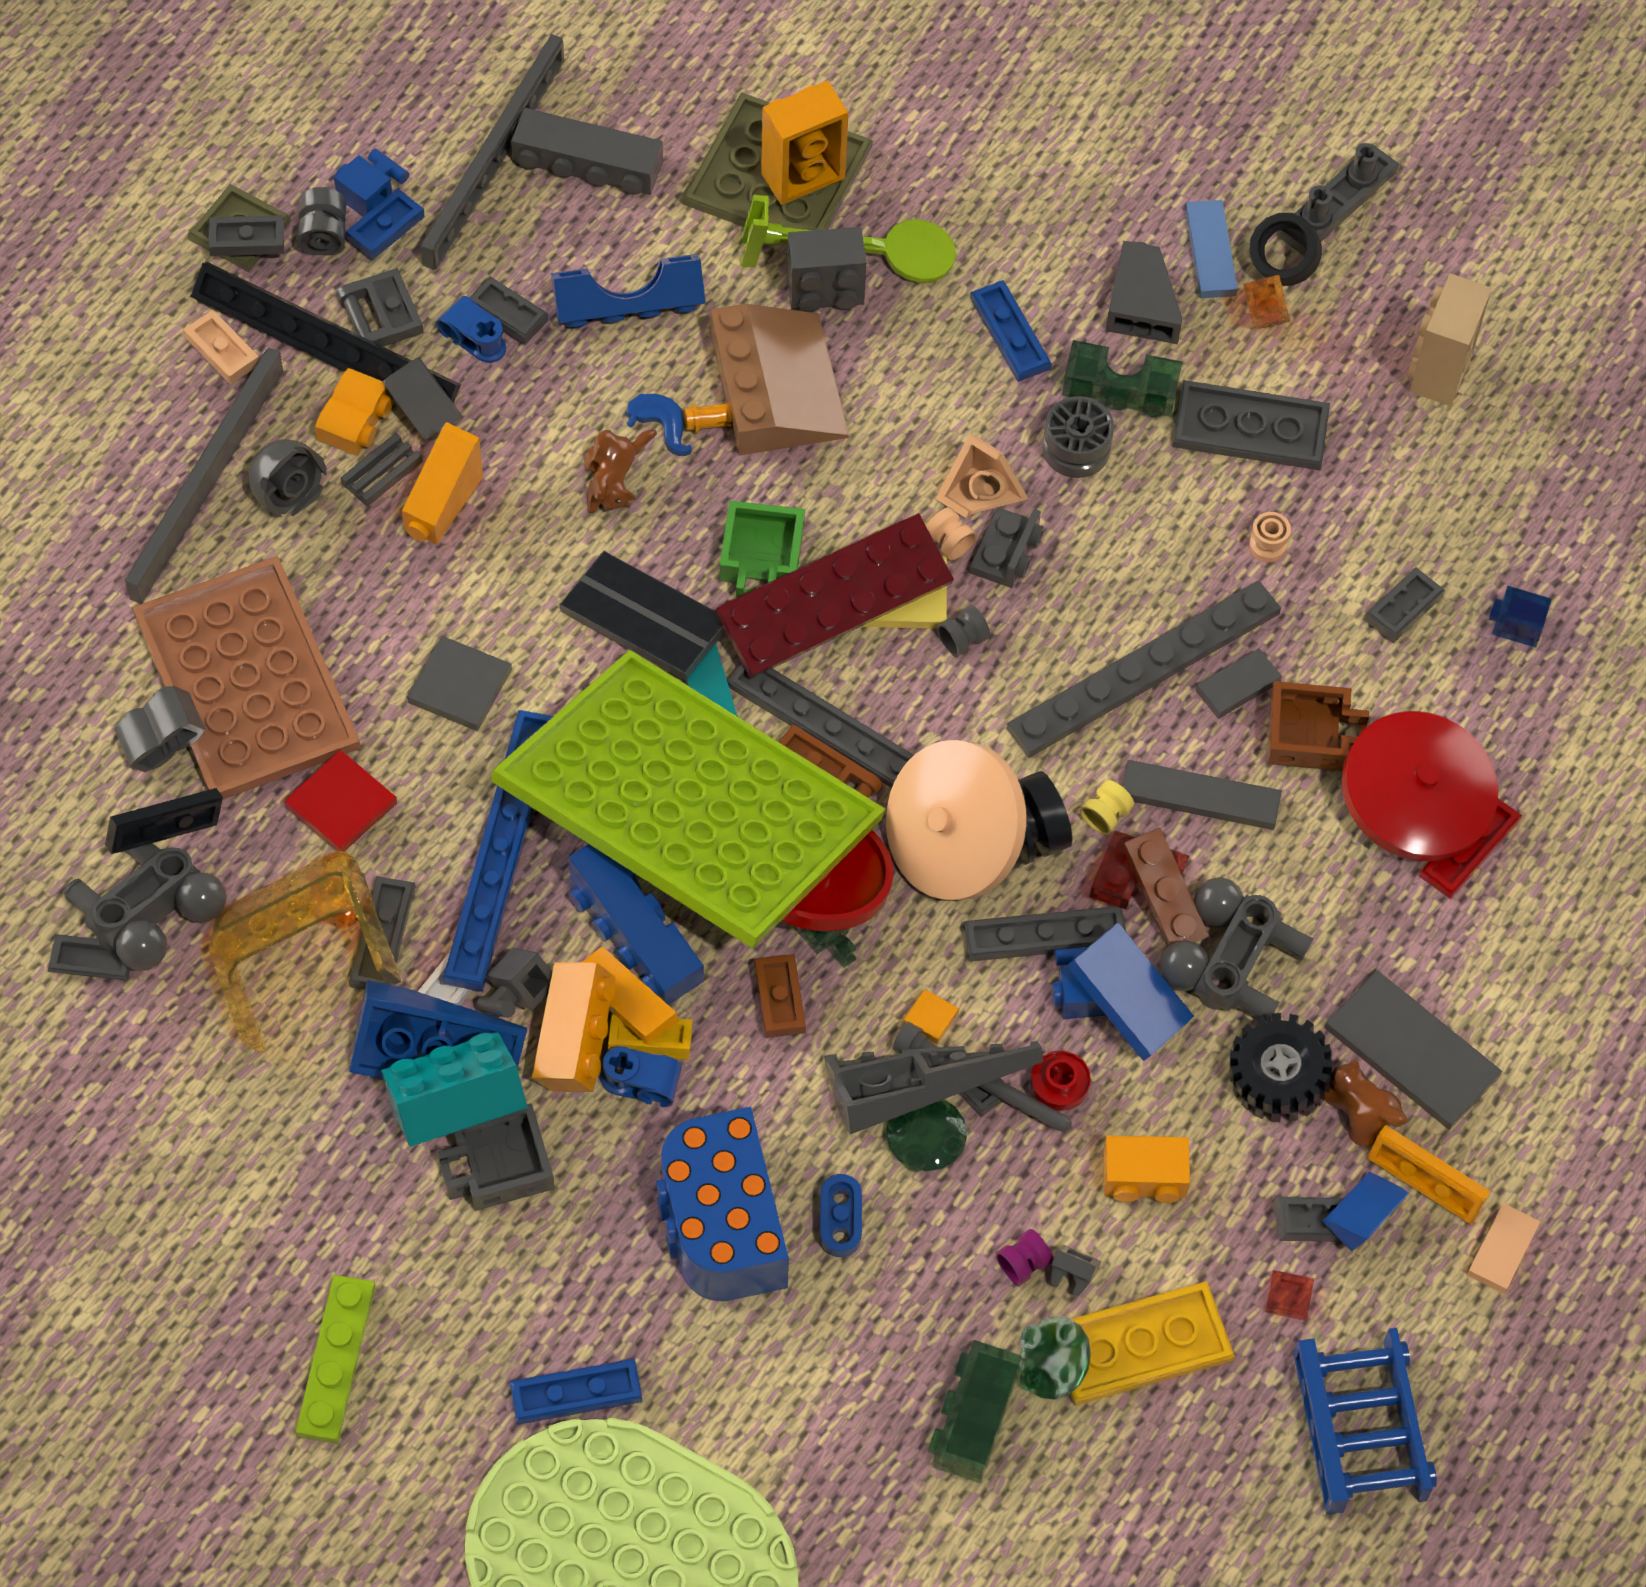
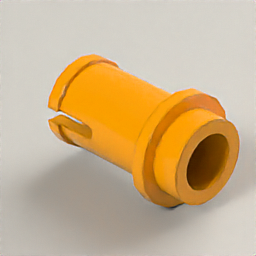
[684,402,732,434]

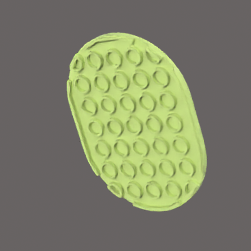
[465,1418,799,1587]

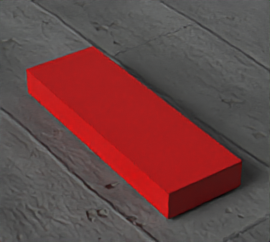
[1419,798,1522,900]

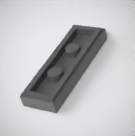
[349,876,416,990]

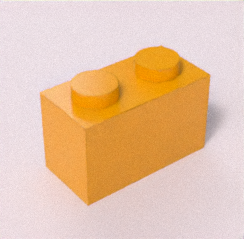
[1103,1135,1190,1203]

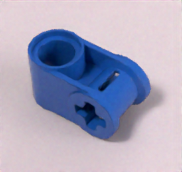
[436,296,506,363]
[601,1046,682,1107]

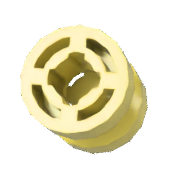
[1079,780,1134,835]

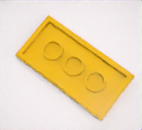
[1048,1281,1235,1406]

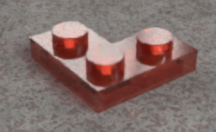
[1089,830,1190,910]

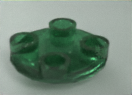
[886,1099,968,1172]
[1019,1316,1091,1400]

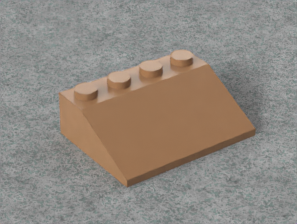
[710,304,849,456]

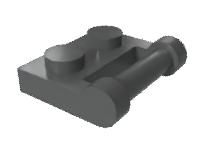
[336,268,424,346]

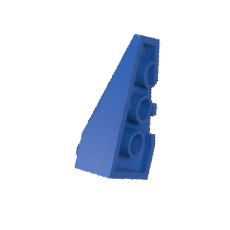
[349,980,527,1079]

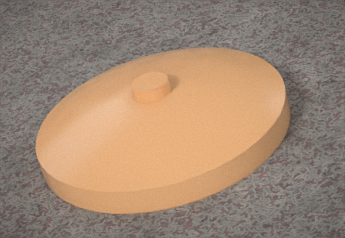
[886,740,1026,900]

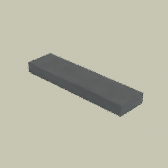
[1122,760,1282,830]
[964,906,1126,962]

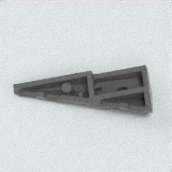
[824,1041,1043,1135]

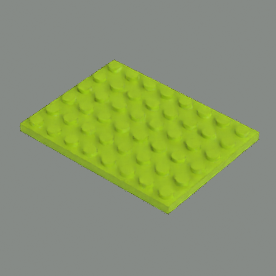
[491,650,885,949]

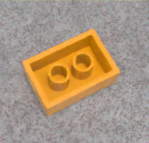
[761,80,849,205]

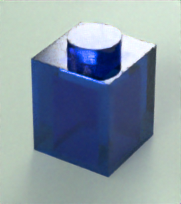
[1489,585,1552,648]

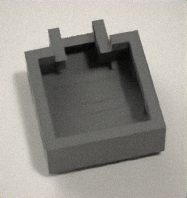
[438,1103,555,1211]

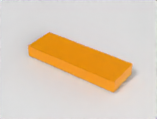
[582,946,679,1045]
[1367,1125,1491,1225]

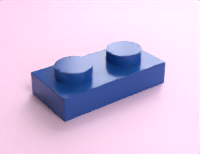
[346,188,425,260]

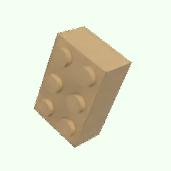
[1407,273,1492,406]

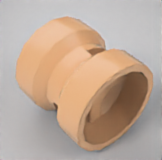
[926,507,977,560]
[1249,512,1291,562]

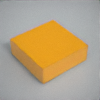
[903,989,959,1045]

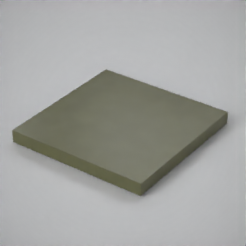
[682,92,873,230]

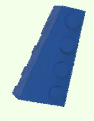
[569,844,704,1005]

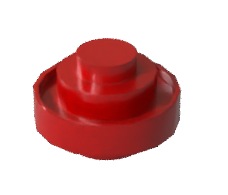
[1030,1050,1091,1111]

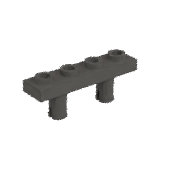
[1277,143,1399,257]

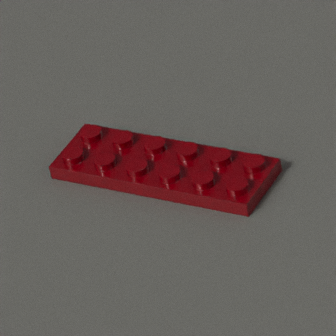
[715,513,954,679]

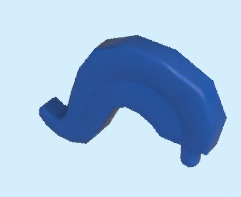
[626,394,692,456]

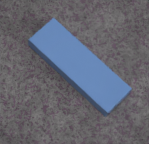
[1185,200,1238,298]

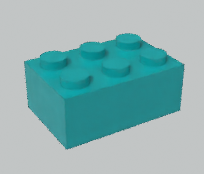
[381,1032,528,1147]

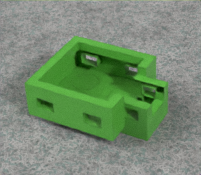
[720,500,805,598]

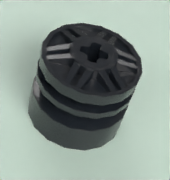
[1012,771,1073,870]

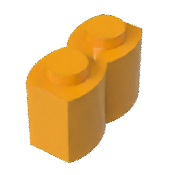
[315,368,393,456]

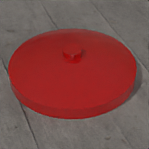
[1342,711,1499,861]
[781,830,894,931]

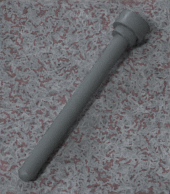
[893,1021,1072,1132]

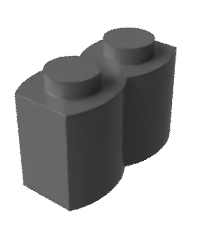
[114,686,205,772]

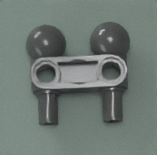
[64,843,227,971]
[1159,877,1314,1022]

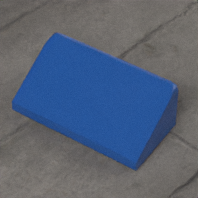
[1323,1172,1409,1252]

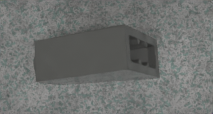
[1106,240,1182,344]

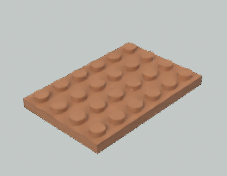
[132,556,361,799]

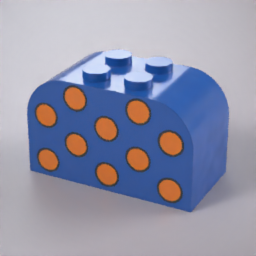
[656,1106,789,1301]

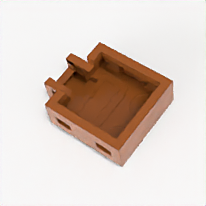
[1267,681,1369,771]

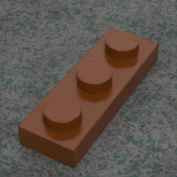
[1121,827,1209,947]

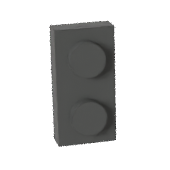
[209,215,285,256]

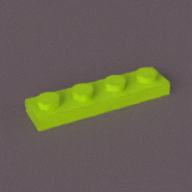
[295,1275,376,1444]

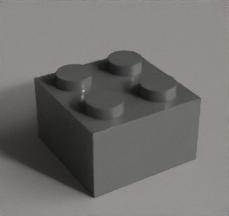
[787,227,867,312]

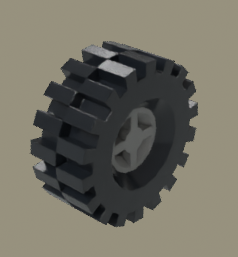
[1230,1013,1333,1122]

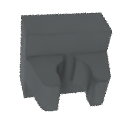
[1051,1245,1102,1296]

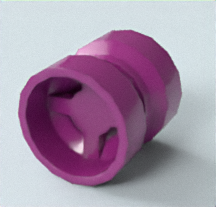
[996,1229,1054,1287]

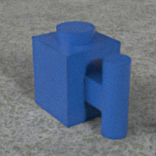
[334,148,409,217]
[1052,947,1106,1019]

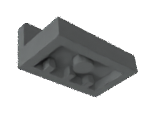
[969,507,1044,588]

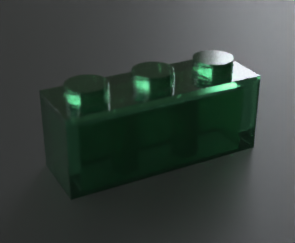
[928,1340,1022,1484]

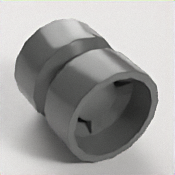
[297,187,347,255]

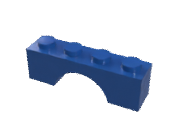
[551,254,706,327]

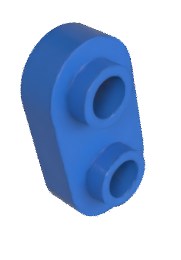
[820,1174,862,1257]

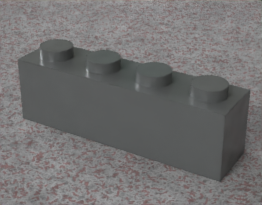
[511,108,663,195]

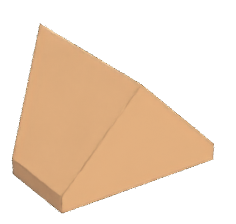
[935,434,1028,518]

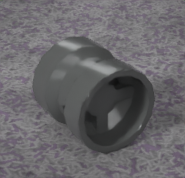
[937,605,990,657]

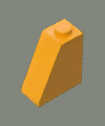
[402,422,483,545]

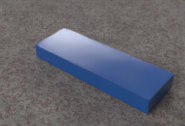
[970,280,1052,382]
[510,1359,643,1425]

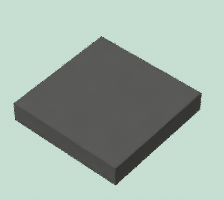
[407,636,512,731]

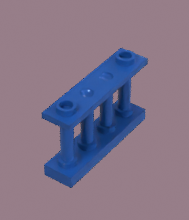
[1293,1328,1437,1515]

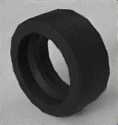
[1249,213,1322,286]

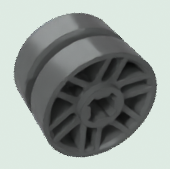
[1042,396,1114,478]

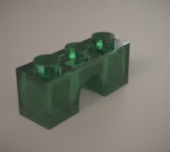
[1062,340,1182,417]

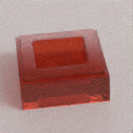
[1265,1270,1314,1321]

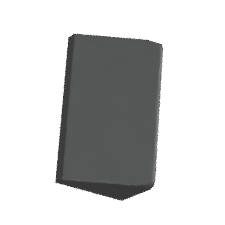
[383,357,463,441]

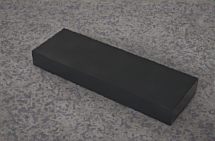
[105,788,223,854]

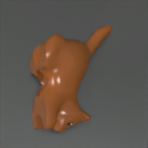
[585,429,657,513]
[1324,1060,1407,1146]

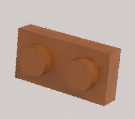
[755,954,806,1038]

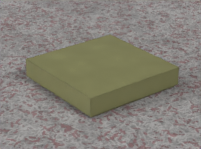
[188,184,291,272]

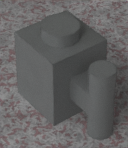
[477,948,552,1018]

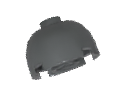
[249,439,327,517]

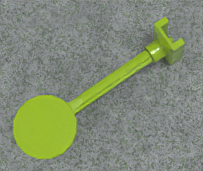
[741,195,956,283]

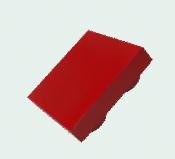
[284,750,397,854]

